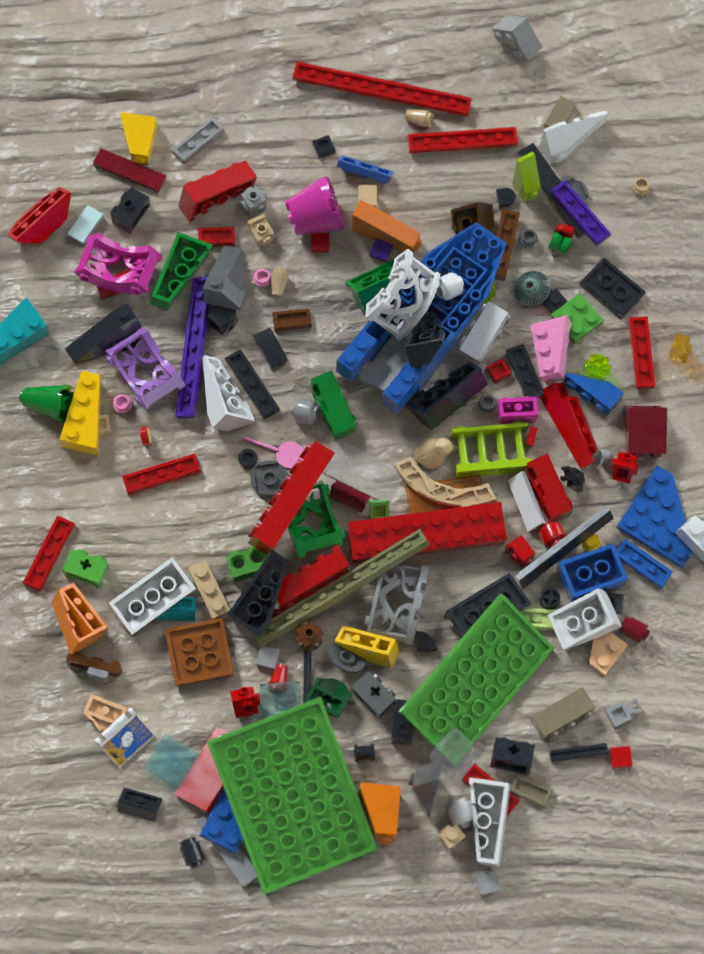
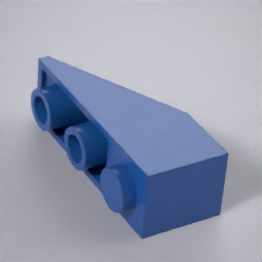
[564,373,624,416]

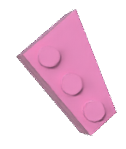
[530,315,572,384]

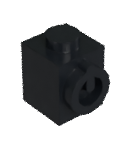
[207,305,239,335]

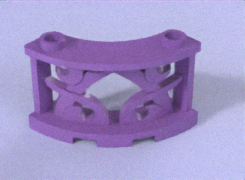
[105,327,186,410]

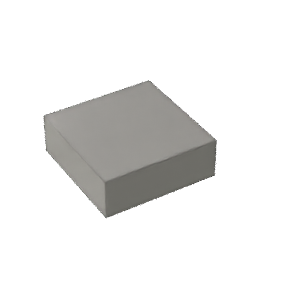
[256,646,280,670]
[87,667,110,683]
[475,870,500,896]

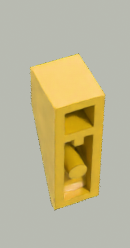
[335,626,400,668]

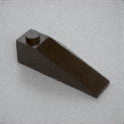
[451,202,494,234]

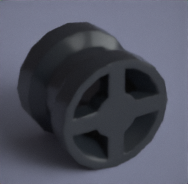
[540,588,560,609]

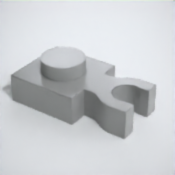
[605,698,643,729]

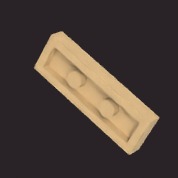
[188,560,230,620]

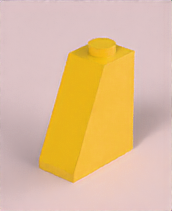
[120,112,158,165]

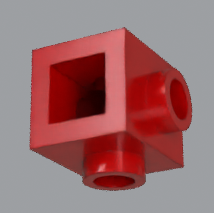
[610,452,639,484]
[230,686,261,718]

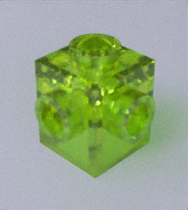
[583,353,611,380]

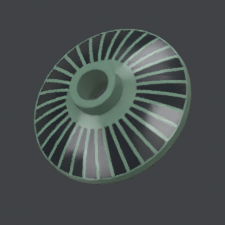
[514,271,550,306]

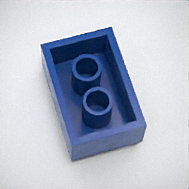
[557,544,628,603]

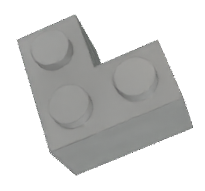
[492,15,542,60]

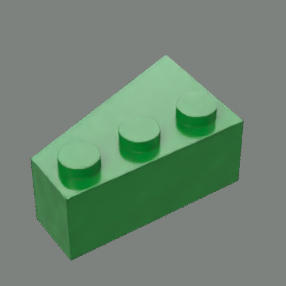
[311,370,357,441]

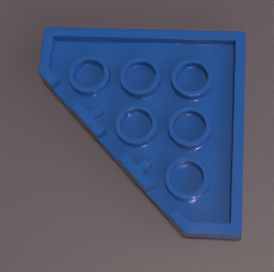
[616,465,693,568]

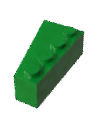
[151,232,213,311]

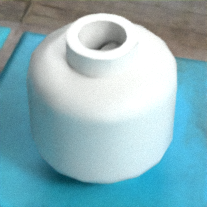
[436,273,464,300]
[447,798,473,829]

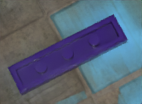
[550,180,611,247]

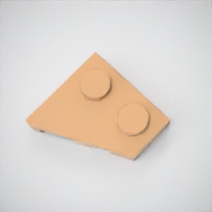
[589,632,628,676]
[83,694,128,733]

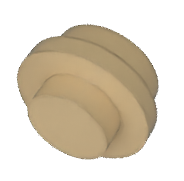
[632,177,650,195]

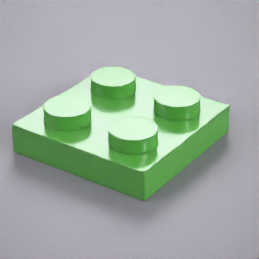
[551,293,604,344]

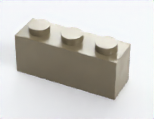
[530,687,595,741]

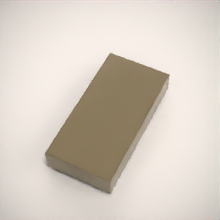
[544,96,577,128]
[510,773,553,809]

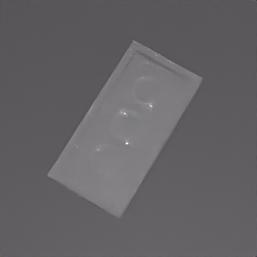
[322,439,403,504]

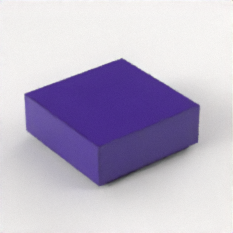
[369,238,393,263]

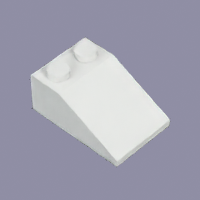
[548,588,622,650]

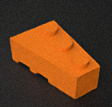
[51,583,108,654]

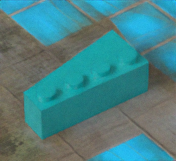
[0,297,49,365]

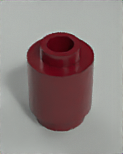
[620,617,650,643]

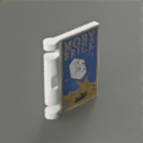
[95,707,155,768]

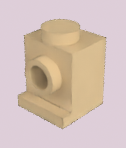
[248,214,274,247]
[436,824,466,853]

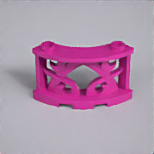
[74,233,163,295]

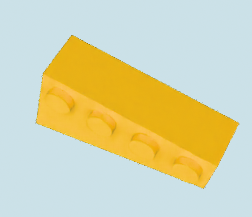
[60,370,102,456]

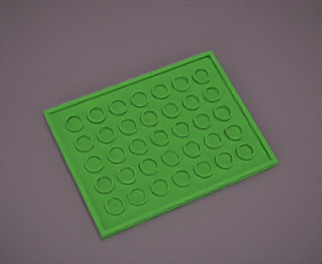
[207,697,378,894]

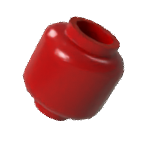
[539,521,567,549]

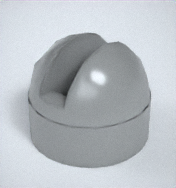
[599,449,614,465]

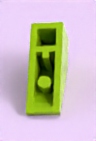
[512,151,541,202]

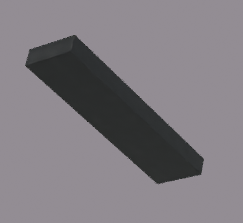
[225,349,280,420]

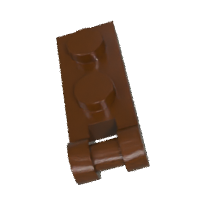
[66,652,123,677]

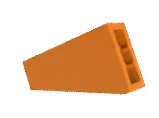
[352,200,422,254]

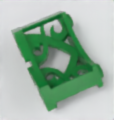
[279,480,345,558]

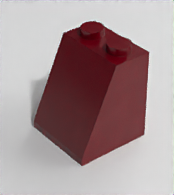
[624,405,667,457]

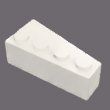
[469,778,511,867]

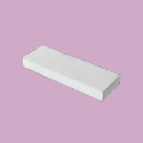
[508,471,546,532]

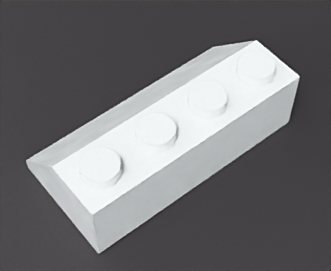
[108,557,196,635]

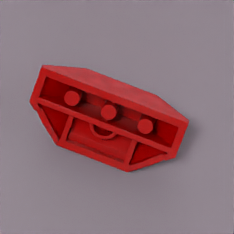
[7,187,71,244]

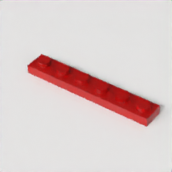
[408,127,518,154]

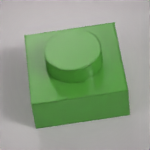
[369,499,390,519]

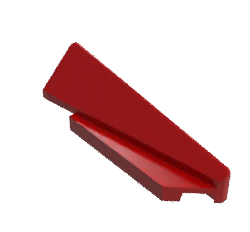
[540,383,597,468]

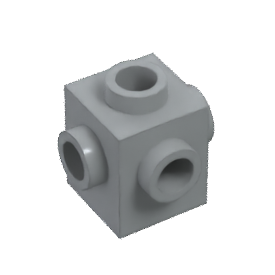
[240,186,268,218]

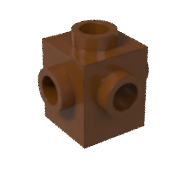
[294,621,324,651]

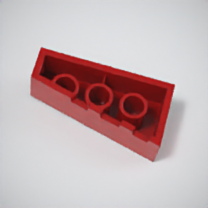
[276,545,349,610]

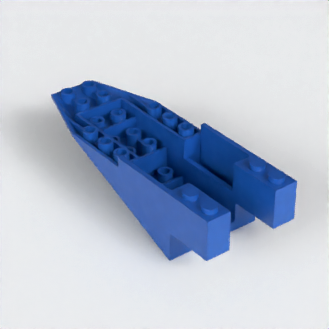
[336,222,507,415]

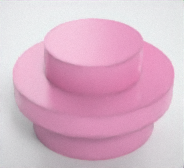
[253,269,271,287]
[113,394,132,413]

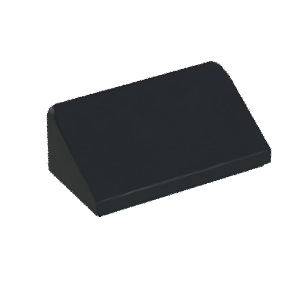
[117,787,162,822]

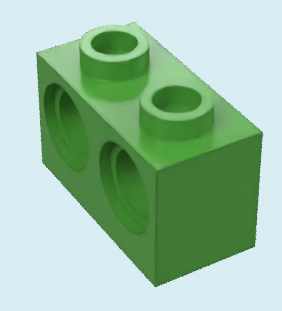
[226,546,267,583]

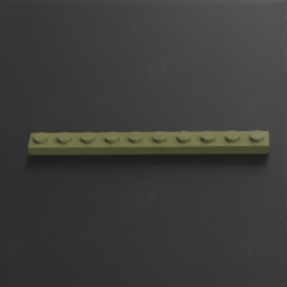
[254,529,430,647]

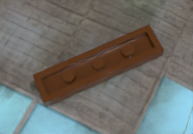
[494,209,520,281]

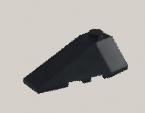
[65,303,142,364]
[405,312,445,368]
[227,550,289,637]

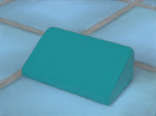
[156,597,196,621]

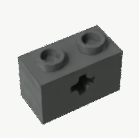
[351,671,396,719]

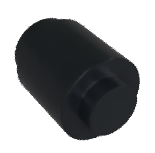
[180,837,205,869]

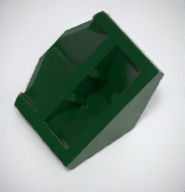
[304,677,352,718]

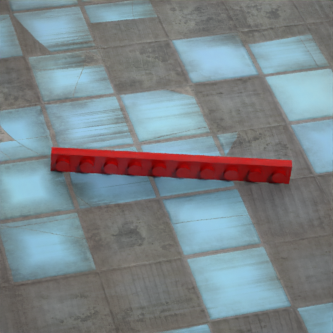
[292,61,472,117]

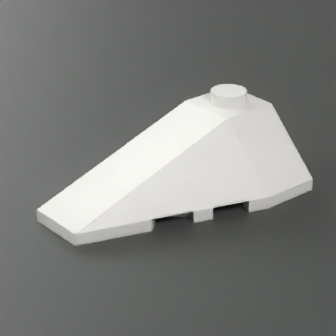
[540,111,608,164]
[203,355,255,431]

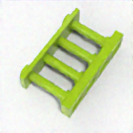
[451,421,532,478]

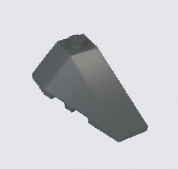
[203,245,245,311]
[409,761,443,817]

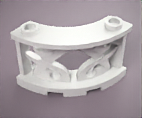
[365,249,440,341]

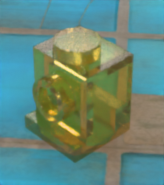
[668,333,692,363]

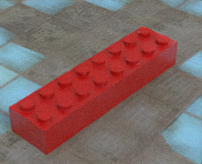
[347,502,507,564]

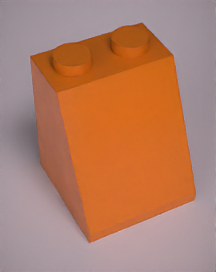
[359,782,401,844]

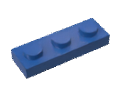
[337,155,394,184]
[616,538,673,589]

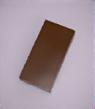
[272,308,312,332]

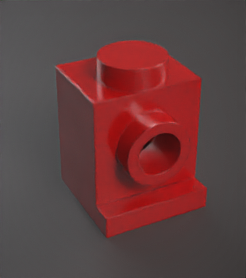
[505,535,535,568]

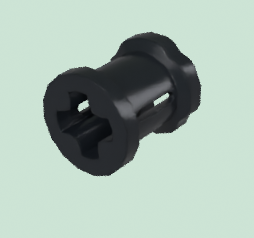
[354,743,375,762]

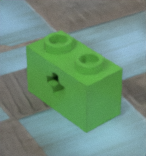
[62,549,109,589]

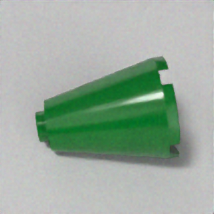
[20,385,74,423]

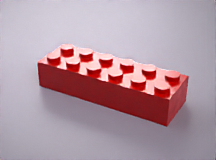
[248,440,335,556]

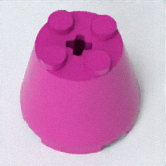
[284,176,345,235]

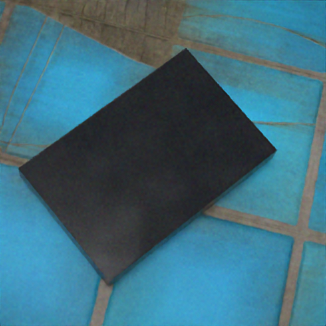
[579,257,646,319]

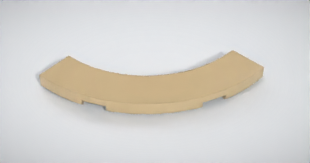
[394,457,497,508]

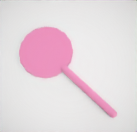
[243,437,303,469]

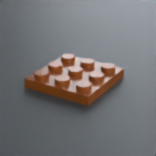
[165,618,234,687]

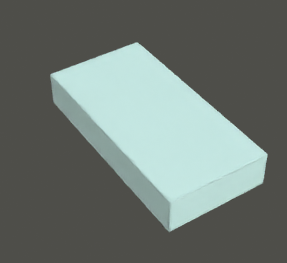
[68,205,104,245]

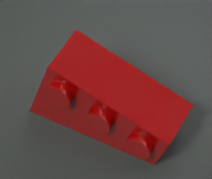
[525,453,573,522]

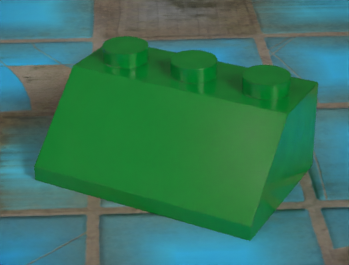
[345,259,394,312]

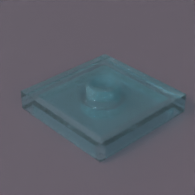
[260,681,301,719]
[144,733,199,789]

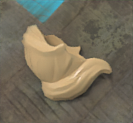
[414,438,457,470]

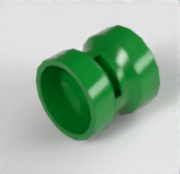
[548,232,572,256]

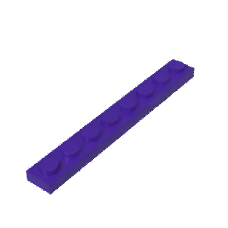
[175,276,209,419]

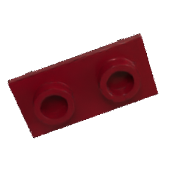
[328,480,371,513]

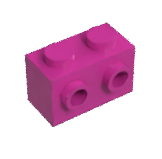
[497,397,538,425]

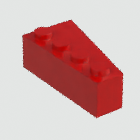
[178,160,257,223]

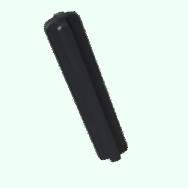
[549,743,608,762]

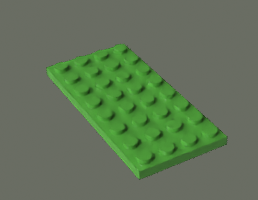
[398,594,554,766]

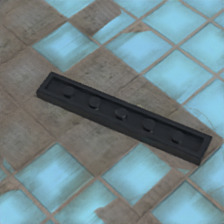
[518,143,586,239]
[515,505,614,589]

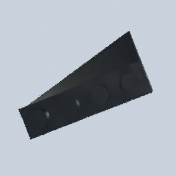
[405,362,488,430]

